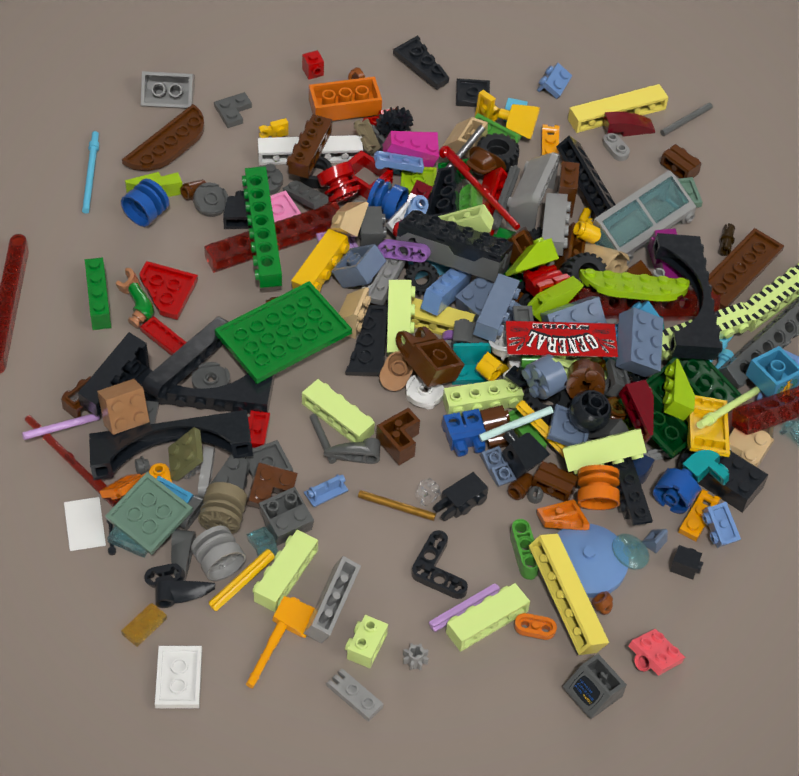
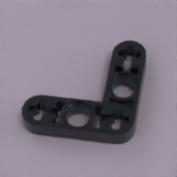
[411,530,468,599]

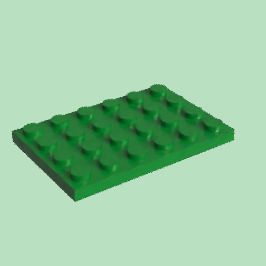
[215,281,352,384]

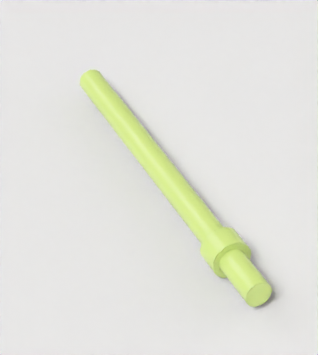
[696,387,760,429]

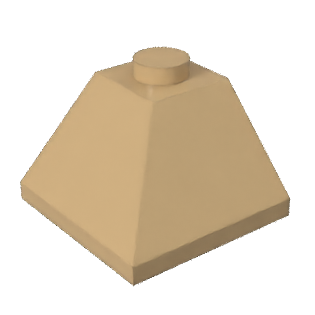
[330,202,369,237]

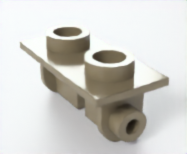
[354,118,381,156]

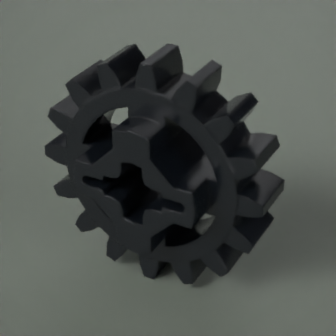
[376,106,413,138]

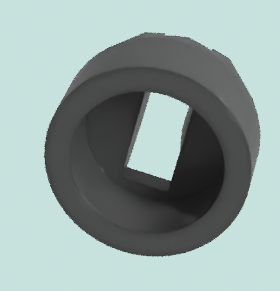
[527,486,543,504]

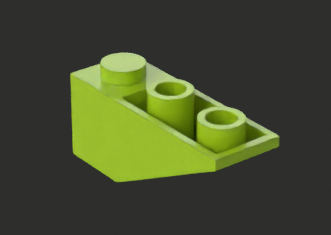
[527,276,584,322]
[663,359,695,421]

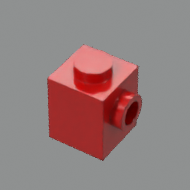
[302,50,324,80]

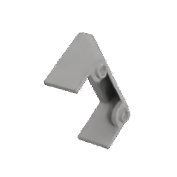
[506,152,560,232]

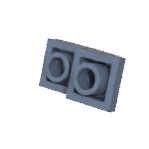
[480,446,516,487]

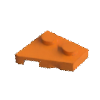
[537,499,590,530]

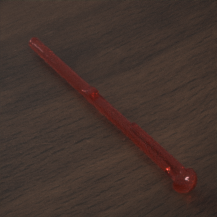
[25,415,121,507]

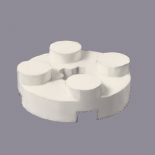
[406,375,444,410]

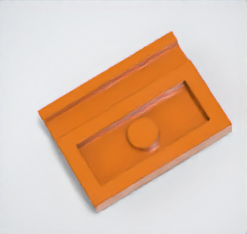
[100,473,146,500]

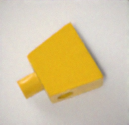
[498,104,540,139]

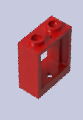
[349,150,393,199]

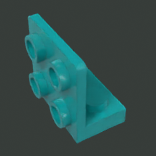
[452,342,491,385]

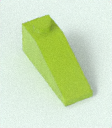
[505,237,559,276]

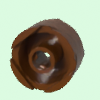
[566,359,605,399]

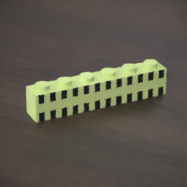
[743,263,799,332]
[661,302,753,361]

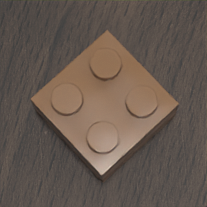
[97,379,150,435]

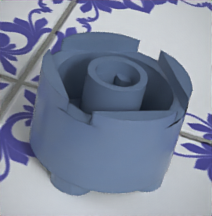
[522,354,567,399]

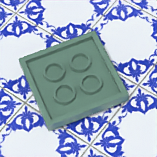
[105,472,193,555]

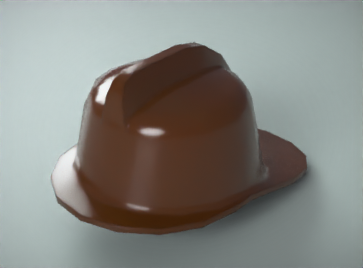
[466,146,506,175]

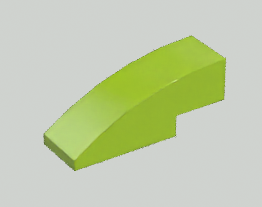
[125,172,183,197]

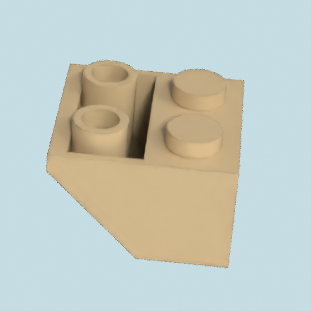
[443,117,488,158]
[339,287,371,339]

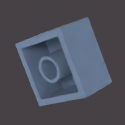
[332,244,386,288]

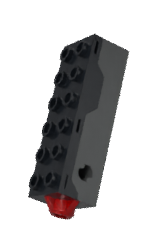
[393,210,514,282]

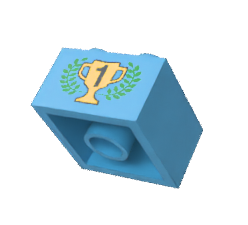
[746,346,799,400]

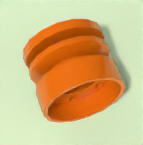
[578,465,620,510]

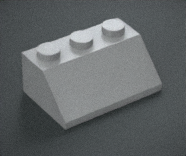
[141,71,195,108]

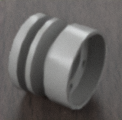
[191,525,246,581]

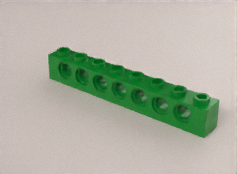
[242,166,282,288]

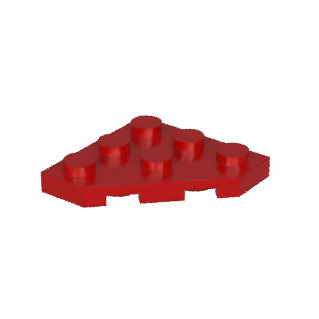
[139,261,198,320]

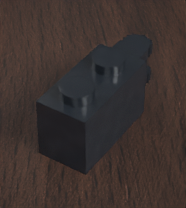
[433,472,488,521]

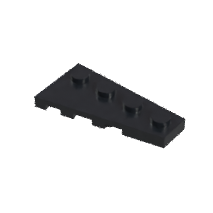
[393,35,449,89]
[345,305,388,376]

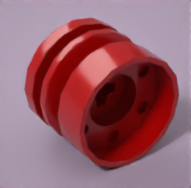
[316,161,362,205]

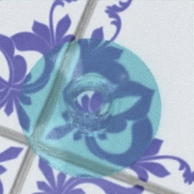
[612,534,649,569]

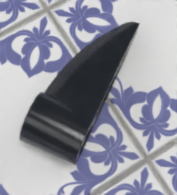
[155,581,215,608]

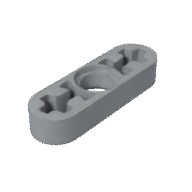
[198,446,215,497]

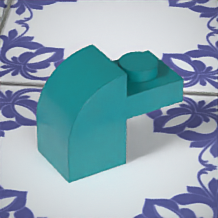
[683,450,729,486]

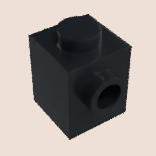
[670,545,704,580]

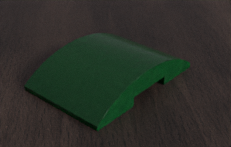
[618,357,742,459]

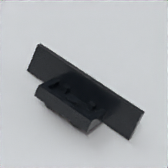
[613,457,653,525]

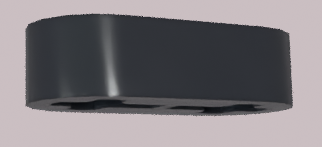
[144,563,185,588]

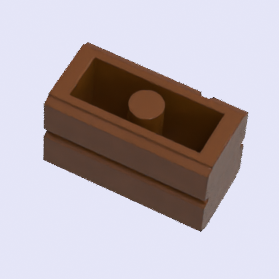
[660,144,702,178]
[532,461,579,502]

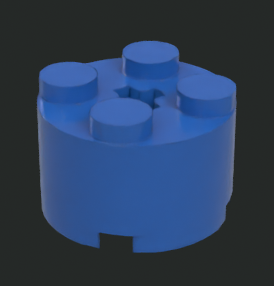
[653,468,701,513]

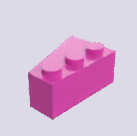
[383,131,439,167]

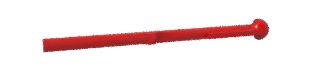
[439,146,520,230]

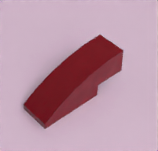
[603,112,655,137]

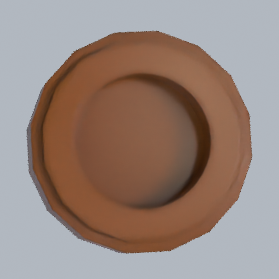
[348,67,365,80]
[592,591,613,615]

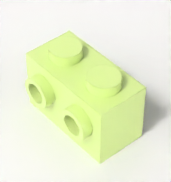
[345,615,388,668]

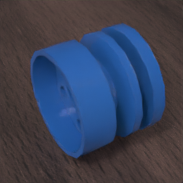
[121,178,169,227]
[367,178,409,221]

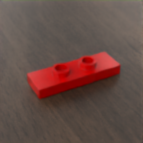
[140,316,187,355]

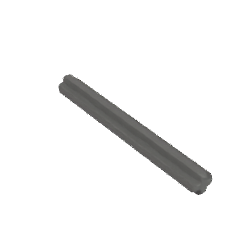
[492,165,520,231]

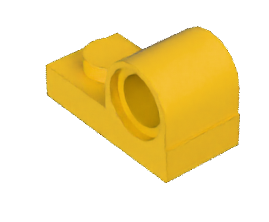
[475,90,500,121]
[476,352,509,381]

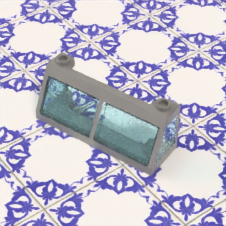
[593,170,696,264]

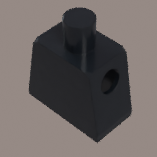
[223,190,252,229]
[502,429,551,479]

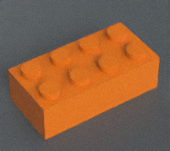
[309,76,382,121]

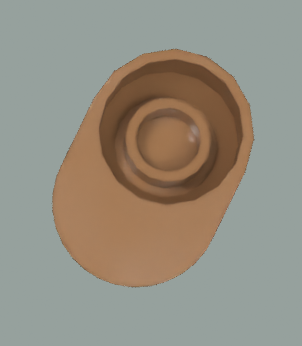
[379,351,413,391]

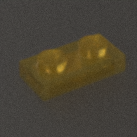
[121,603,167,647]

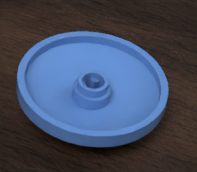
[557,524,629,598]

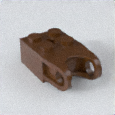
[396,326,465,387]

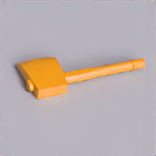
[246,596,315,688]

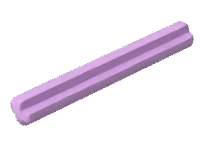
[429,584,500,632]

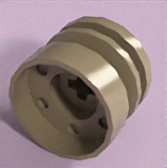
[198,482,247,534]

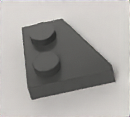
[211,454,250,490]

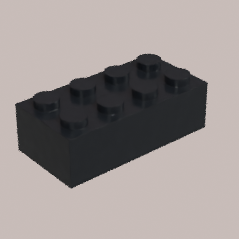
[677,448,768,513]

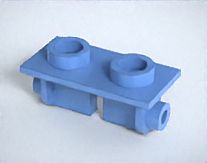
[304,474,348,507]

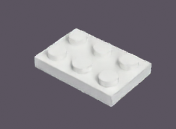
[155,646,202,708]

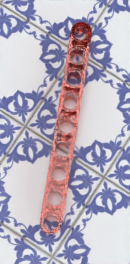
[0,234,29,373]

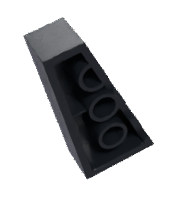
[426,166,462,216]
[78,332,149,416]

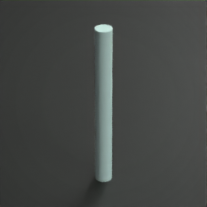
[479,406,554,442]

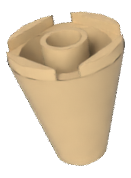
[584,243,630,273]

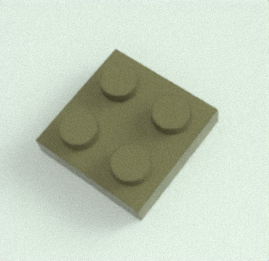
[168,427,203,481]

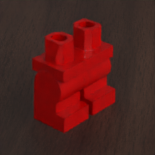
[523,265,570,297]

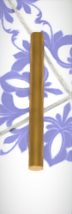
[358,490,436,521]

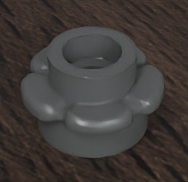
[135,456,150,474]

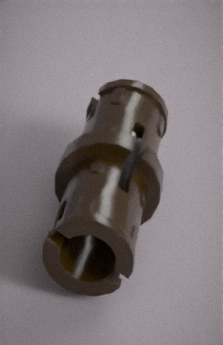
[720,223,735,256]

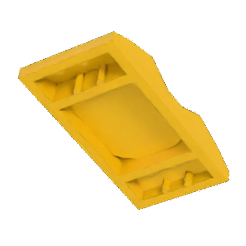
[686,395,730,457]

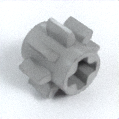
[403,643,429,670]

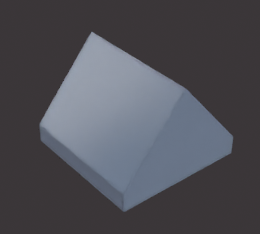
[642,529,668,553]

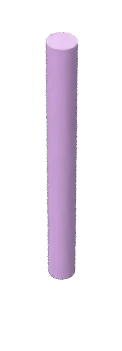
[22,414,100,440]

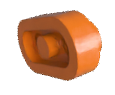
[514,613,557,640]

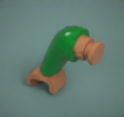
[115,268,154,328]

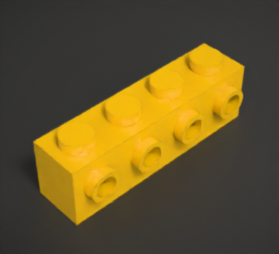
[291,229,350,292]

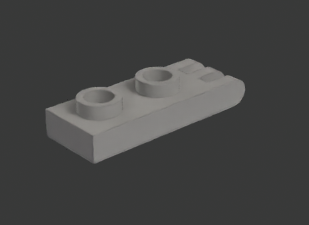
[326,669,383,722]

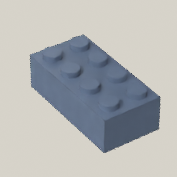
[455,277,535,323]

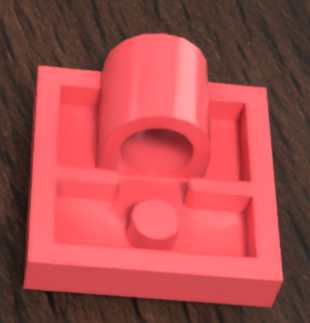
[628,629,686,676]

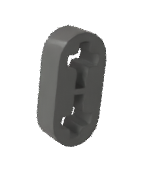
[179,495,203,530]

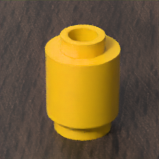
[573,221,601,244]

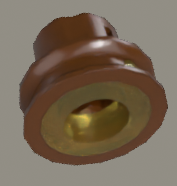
[608,396,628,420]

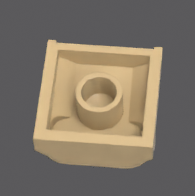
[729,422,774,468]

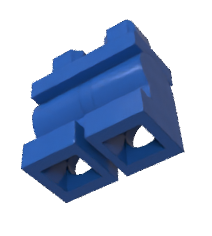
[441,409,486,457]

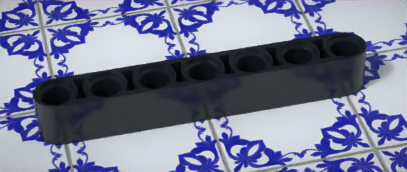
[142,316,229,399]

